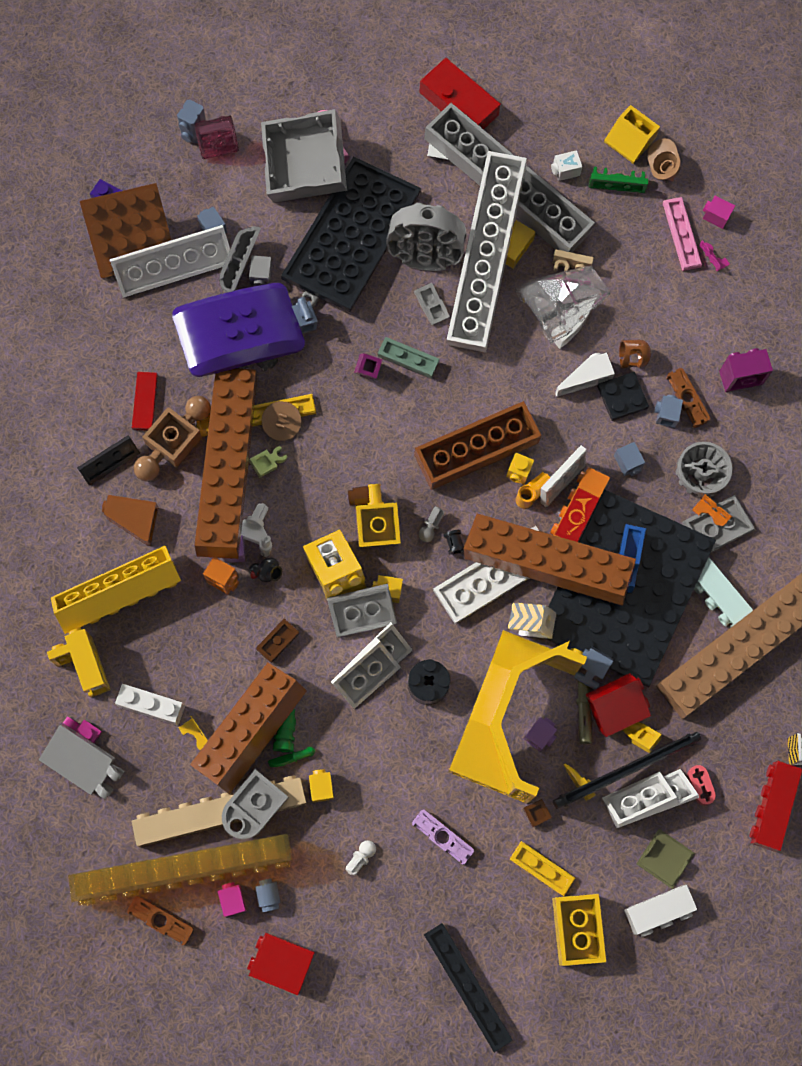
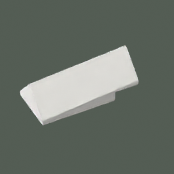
[331,622,412,709]
[602,769,699,828]

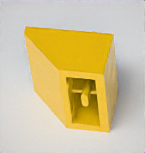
[604,105,660,164]

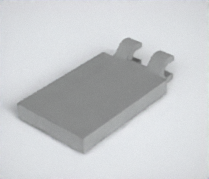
[39,723,125,799]

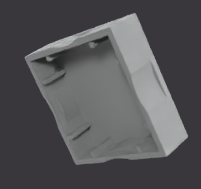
[261,109,347,203]

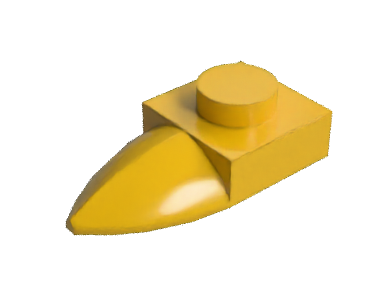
[623,722,661,753]
[564,764,596,801]

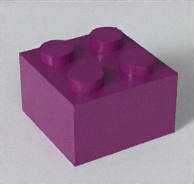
[719,348,773,392]

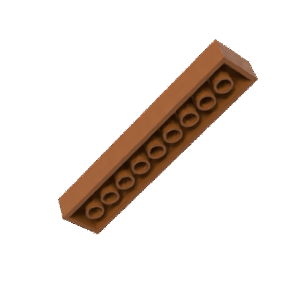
[194,368,257,559]

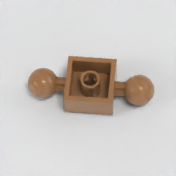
[134,395,211,481]

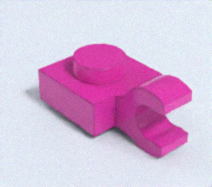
[63,716,102,743]

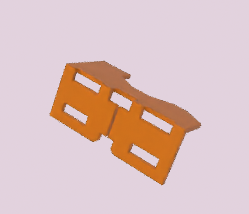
[692,494,732,526]

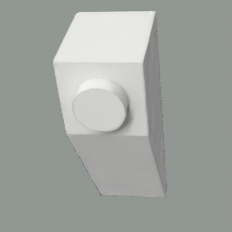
[555,353,615,397]

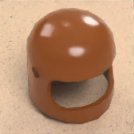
[619,339,651,368]

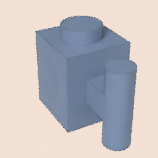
[292,297,318,334]
[574,647,614,690]

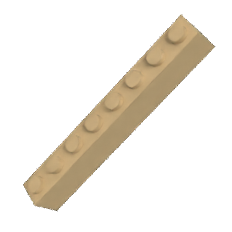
[132,775,307,847]

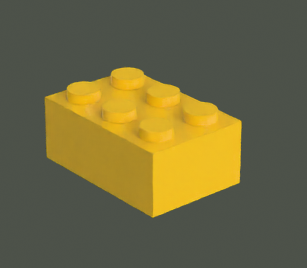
[552,894,606,966]

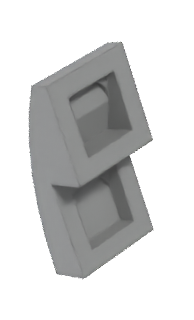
[414,283,450,325]

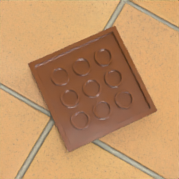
[80,183,171,278]

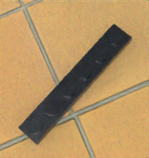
[424,923,513,1053]

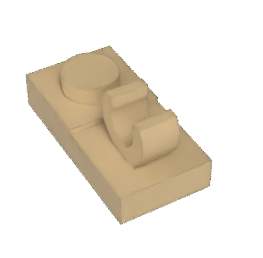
[552,249,593,274]

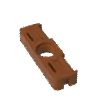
[666,368,710,428]
[127,896,194,945]

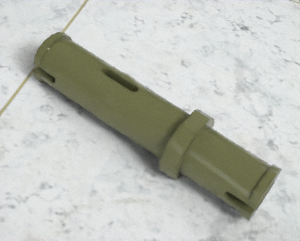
[576,681,592,744]

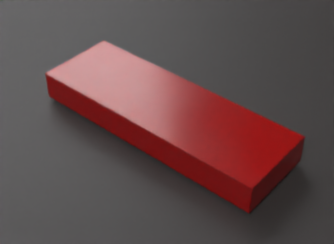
[132,372,158,431]

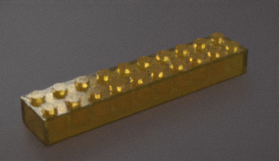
[68,834,294,906]

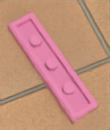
[663,197,702,271]

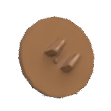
[262,401,301,441]

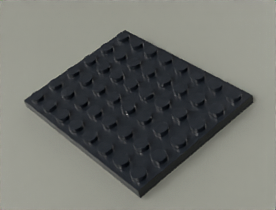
[545,489,716,688]

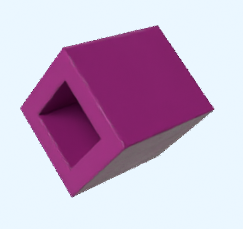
[354,353,383,379]

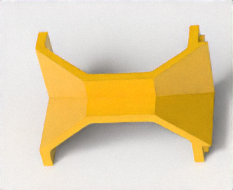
[448,630,587,804]

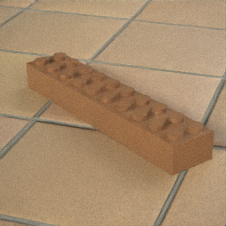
[656,573,802,719]

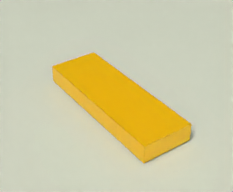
[509,841,575,897]

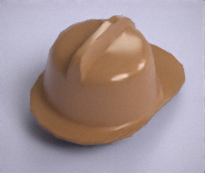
[648,138,680,181]

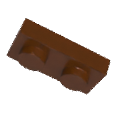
[255,619,300,663]

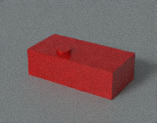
[419,57,501,130]

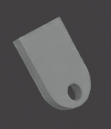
[222,769,289,840]

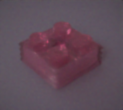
[194,115,239,160]

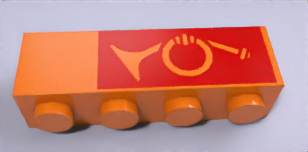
[550,467,610,542]

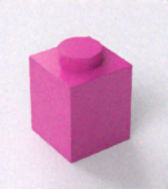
[703,195,735,229]
[218,882,247,917]

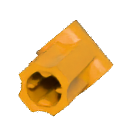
[515,472,551,509]

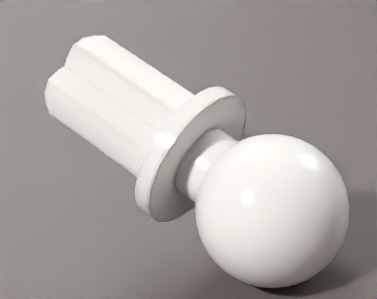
[346,840,376,876]

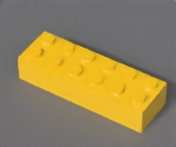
[51,546,181,634]

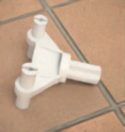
[241,503,272,557]

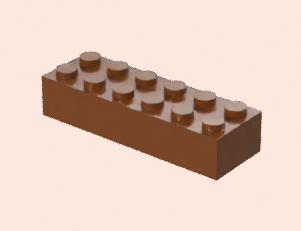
[414,401,542,490]
[190,662,307,795]

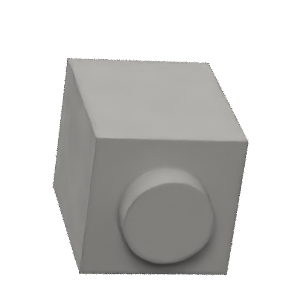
[249,255,272,286]

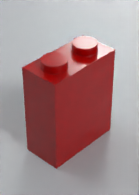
[585,673,651,737]
[247,933,315,995]

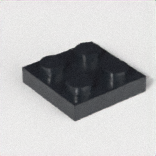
[597,372,649,421]

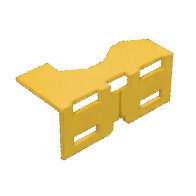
[178,716,208,750]

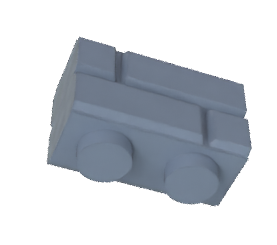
[177,99,208,143]

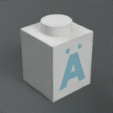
[551,150,582,181]

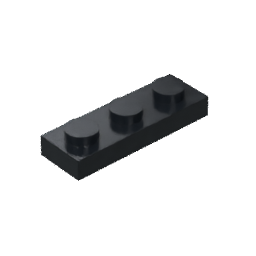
[77,435,140,486]

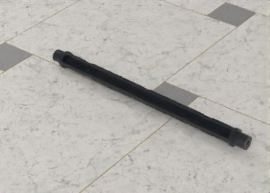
[553,732,701,809]

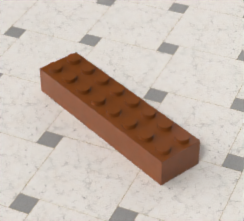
[464,513,636,606]

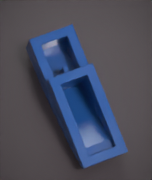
[619,524,646,593]

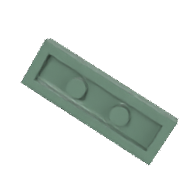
[378,337,440,379]

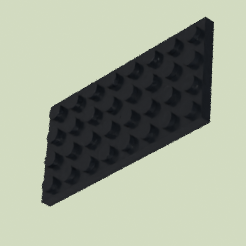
[281,156,421,312]

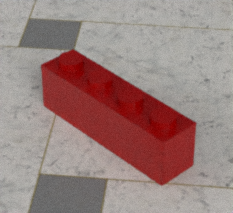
[749,761,802,852]

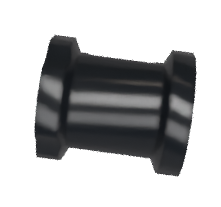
[443,529,464,555]

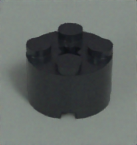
[408,659,450,705]

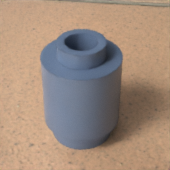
[255,878,280,912]

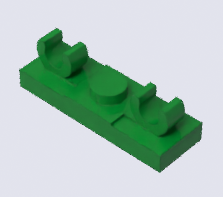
[589,167,648,193]

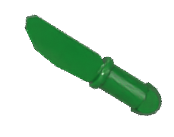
[268,747,315,767]

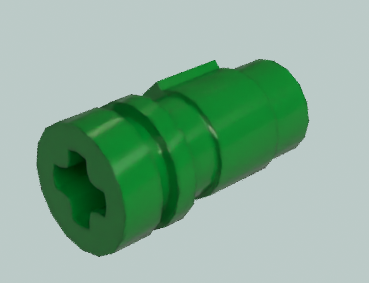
[273,709,296,753]

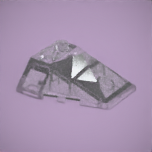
[514,265,610,344]

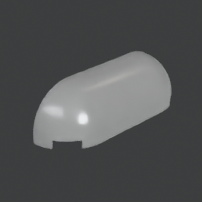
[219,226,261,293]

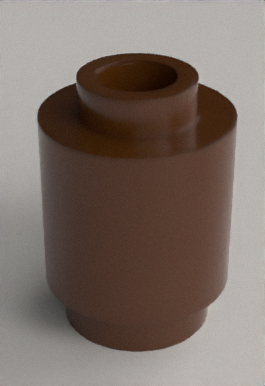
[348,486,370,506]

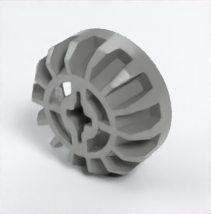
[675,442,732,497]

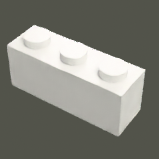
[115,684,185,726]
[624,885,697,937]

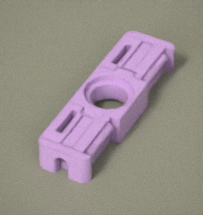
[412,810,474,865]

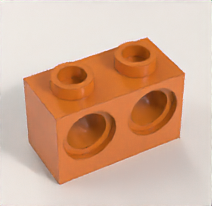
[203,558,239,595]

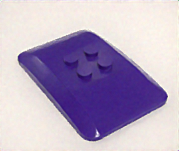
[172,283,305,377]

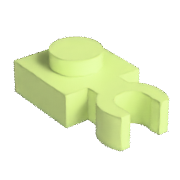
[249,446,287,478]

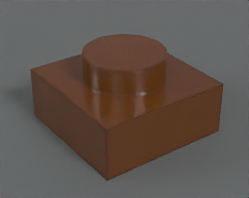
[523,799,552,828]

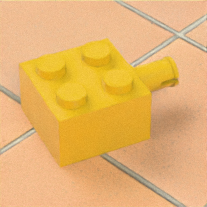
[355,484,401,547]

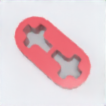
[687,765,716,805]

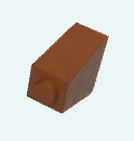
[102,495,159,546]

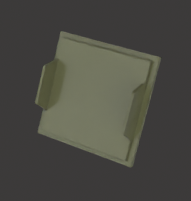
[636,829,695,889]

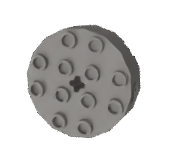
[386,203,467,271]

